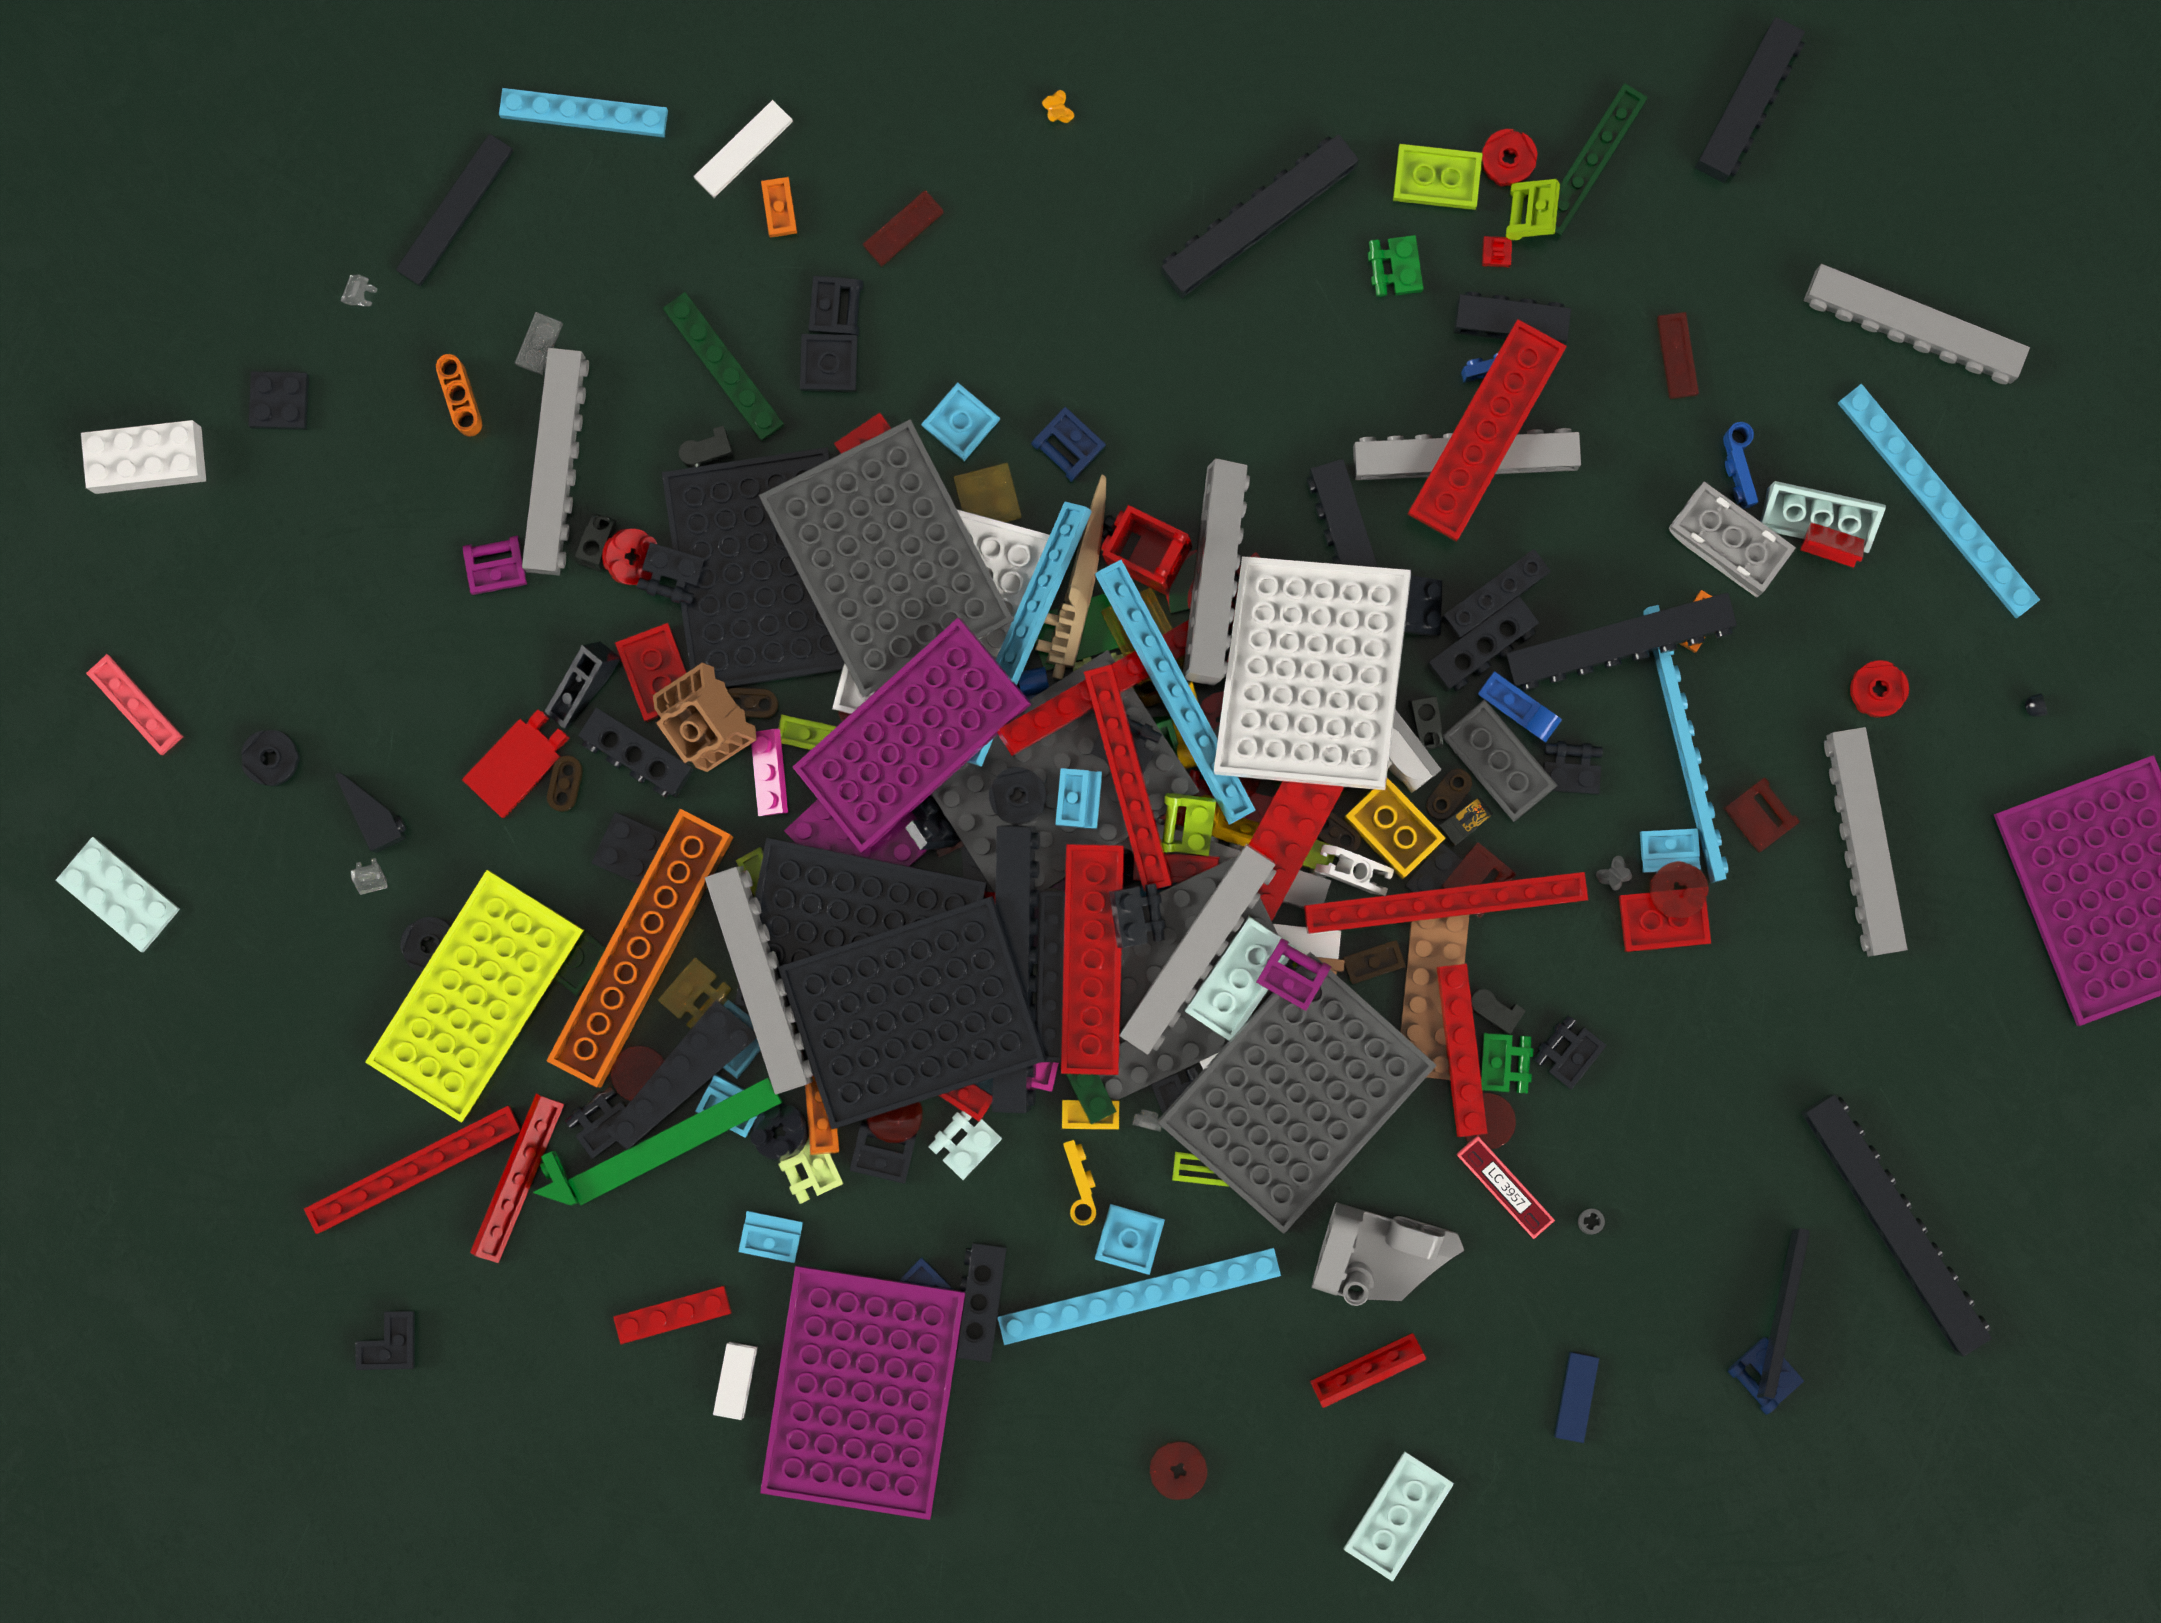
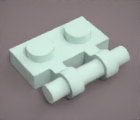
[928,1111,1002,1180]

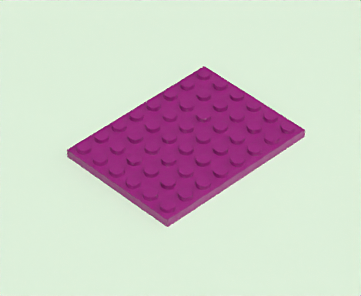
[1994,755,2161,1026]
[760,1265,966,1520]

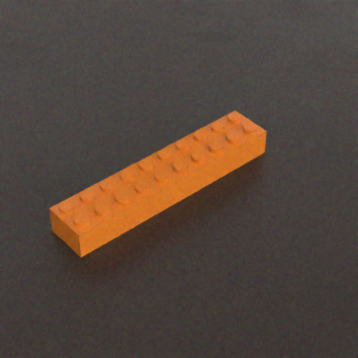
[546,809,734,1088]

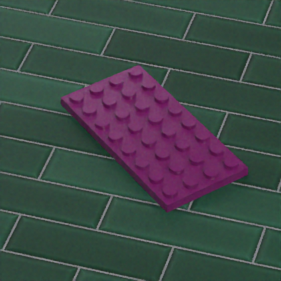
[793,618,1031,853]

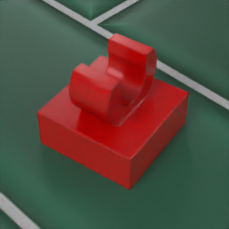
[1482,236,1512,267]

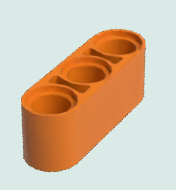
[436,354,482,436]

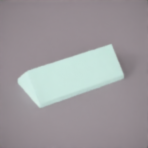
[1760,481,1886,553]

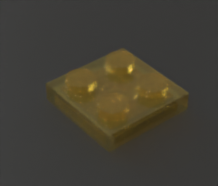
[954,463,1022,522]

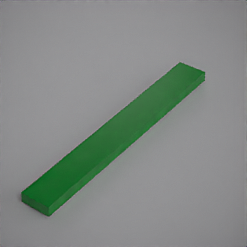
[568,1077,782,1206]

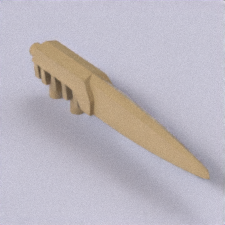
[1035,475,1106,680]

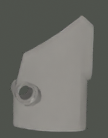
[1311,1202,1464,1306]

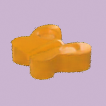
[1042,90,1074,123]

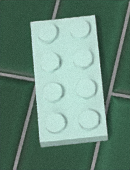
[56,837,180,952]
[1184,915,1296,1041]
[1343,1451,1454,1581]

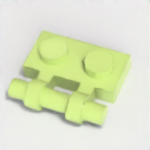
[779,1137,844,1204]

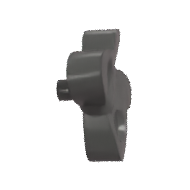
[1596,856,1632,890]

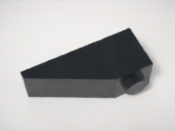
[545,641,621,729]
[335,773,407,853]

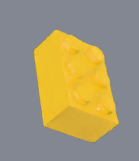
[1343,778,1445,879]

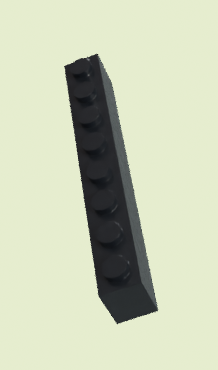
[1161,134,1359,299]
[1507,593,1737,691]

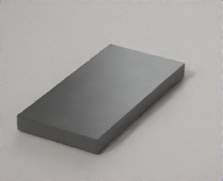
[1442,699,1558,822]

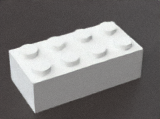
[81,420,206,494]

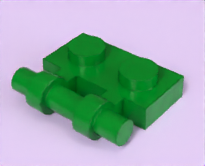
[1368,235,1423,297]
[1480,1033,1533,1094]

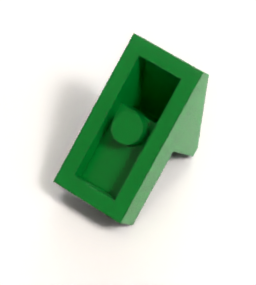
[533,1151,579,1205]

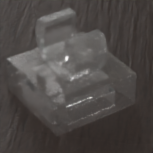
[341,274,377,306]
[351,858,388,895]

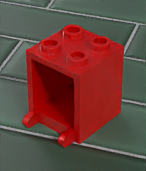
[1101,505,1193,595]

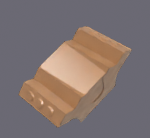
[653,663,757,772]

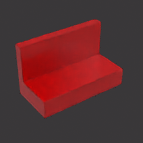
[1800,522,1864,568]

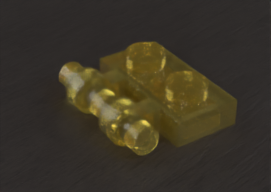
[658,957,732,1029]

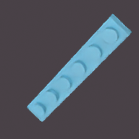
[499,88,668,137]

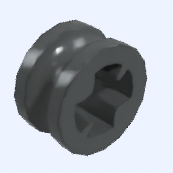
[1578,1209,1605,1235]

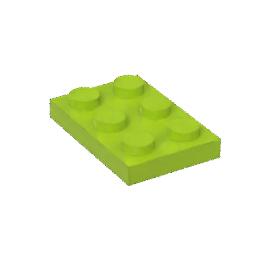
[1393,144,1482,210]

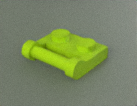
[1506,179,1560,240]
[1161,793,1216,856]

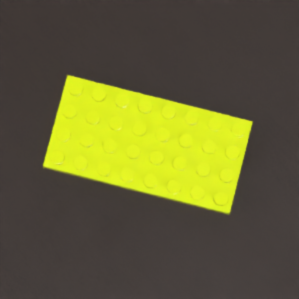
[365,870,584,1123]

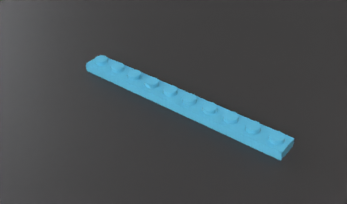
[1838,384,2040,618]
[967,502,1092,766]
[1095,560,1255,824]
[1643,605,1729,883]
[998,1248,1281,1345]

